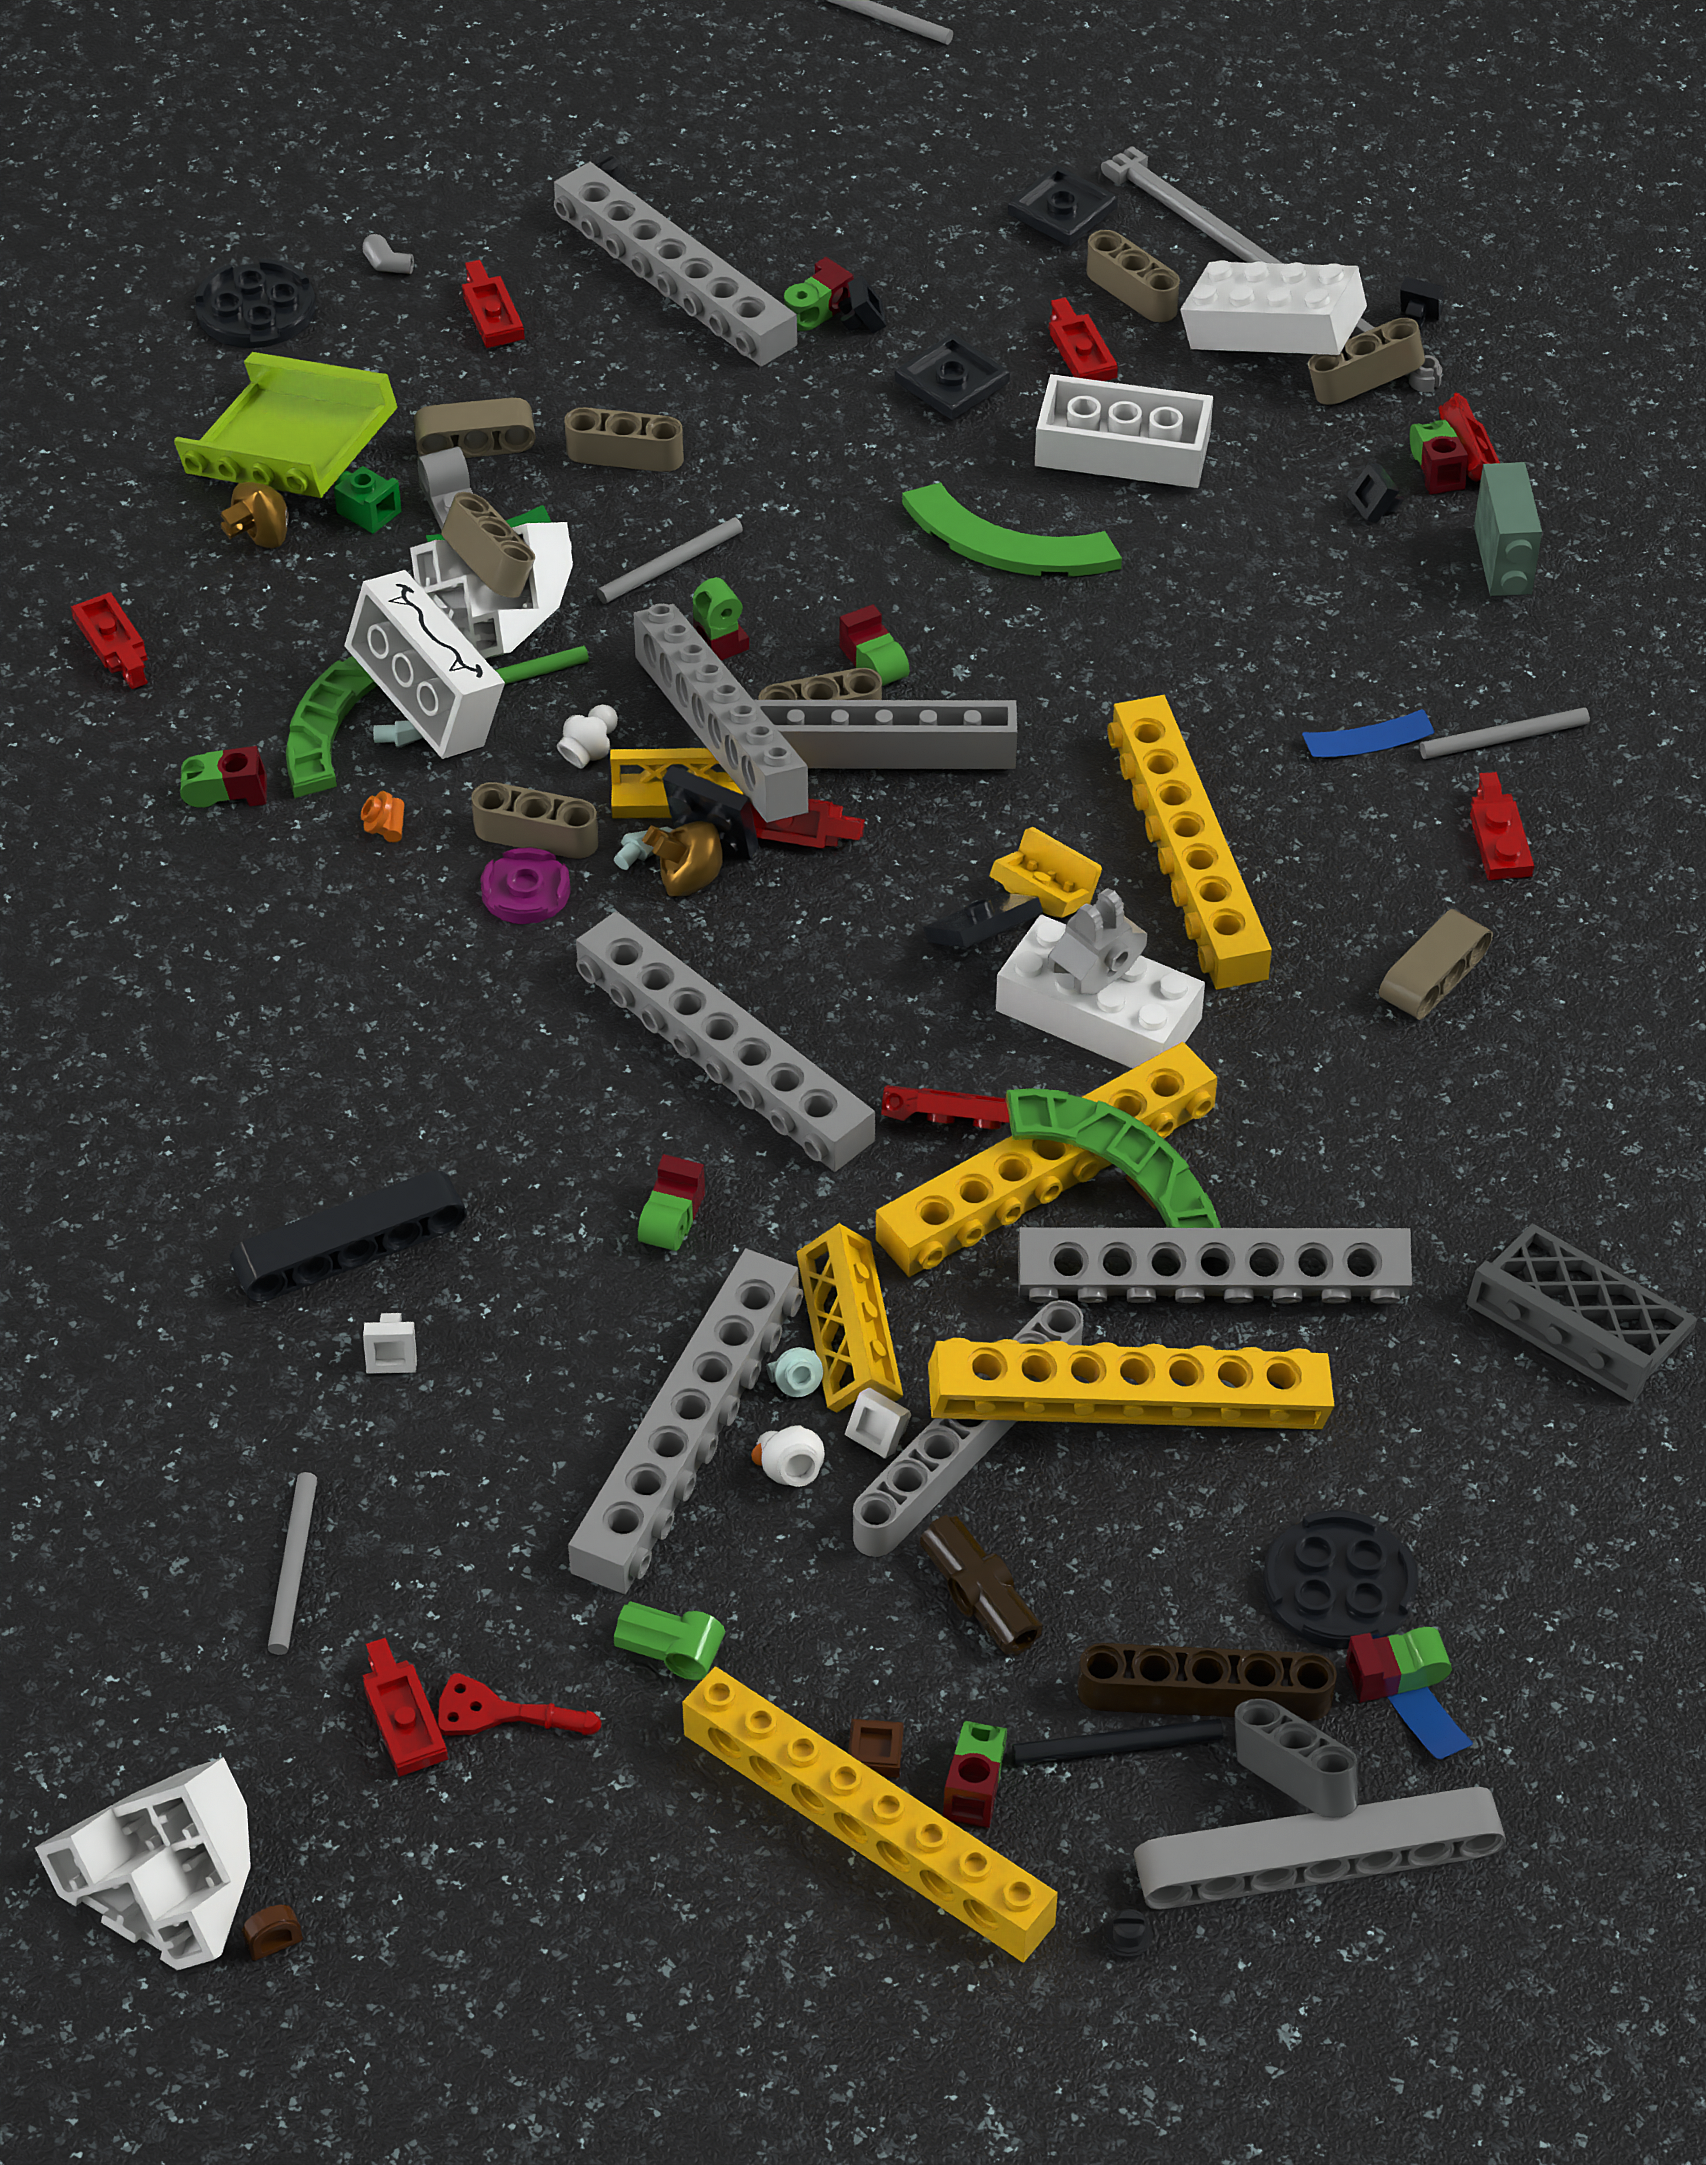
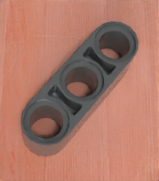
[1235,1699,1358,1818]

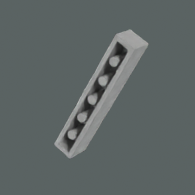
[754,700,1017,769]

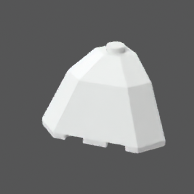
[410,522,573,659]
[35,1757,250,1970]

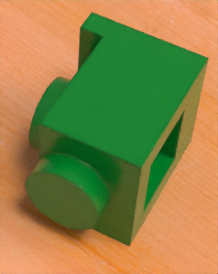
[334,466,402,534]

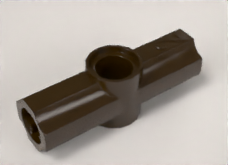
[920,1515,1043,1656]

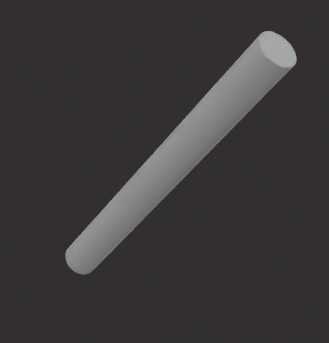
[826,0,953,45]
[597,517,743,604]
[1420,707,1590,759]
[268,1472,317,1655]

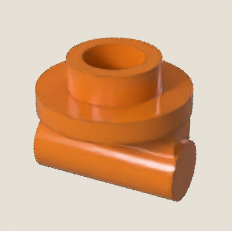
[361,791,404,842]

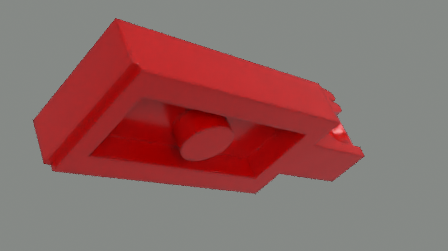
[462,260,525,348]
[1048,297,1118,381]
[1438,392,1500,482]
[71,592,148,689]
[1470,772,1534,880]
[742,794,865,848]
[881,1085,1010,1129]
[363,1637,448,1777]

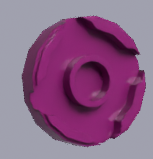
[480,847,571,924]

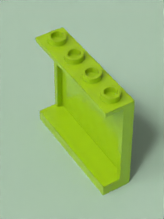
[174,352,398,498]

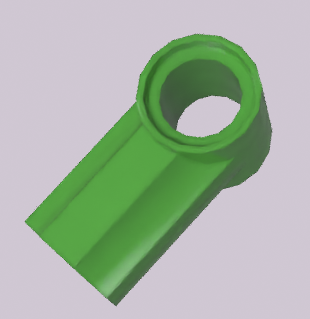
[614,1601,726,1681]

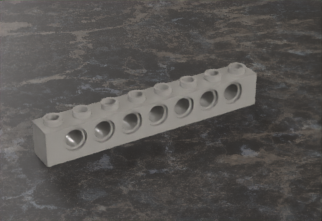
[554,162,797,367]
[634,604,808,822]
[576,911,875,1172]
[1018,1227,1412,1304]
[568,1248,803,1594]

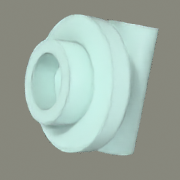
[766,1347,823,1397]

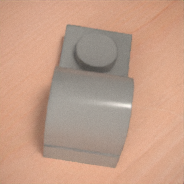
[417,446,473,530]

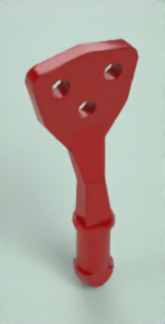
[438,1673,602,1736]

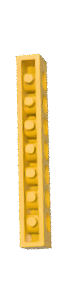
[1107,695,1272,990]
[876,1042,1217,1277]
[928,1338,1334,1429]
[682,1666,1058,1963]

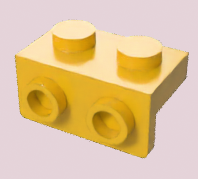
[989,827,1102,918]

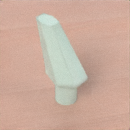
[373,720,424,747]
[614,827,673,870]

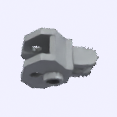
[1048,888,1147,994]

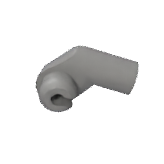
[362,234,414,274]

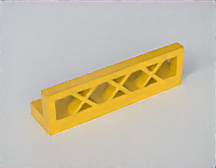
[610,748,743,818]
[796,1223,903,1413]

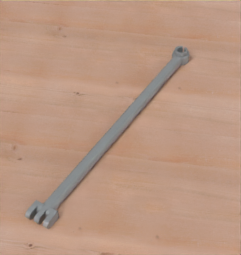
[1101,147,1442,392]

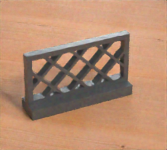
[1466,1223,1698,1402]

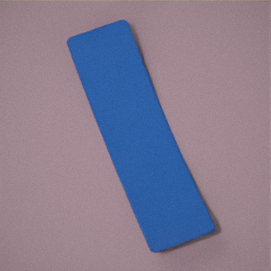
[1302,709,1435,757]
[1387,1635,1473,1759]

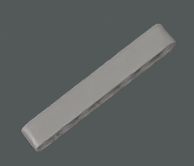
[853,1300,1083,1557]
[1133,1787,1506,1909]

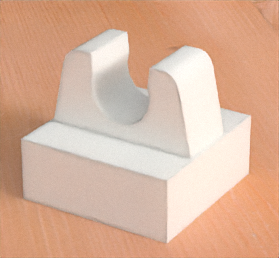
[363,1313,417,1373]
[845,1387,911,1458]

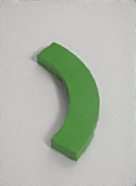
[902,482,1122,577]
[286,656,378,798]
[1005,1088,1221,1228]

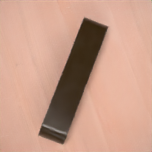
[1077,1643,1337,1721]

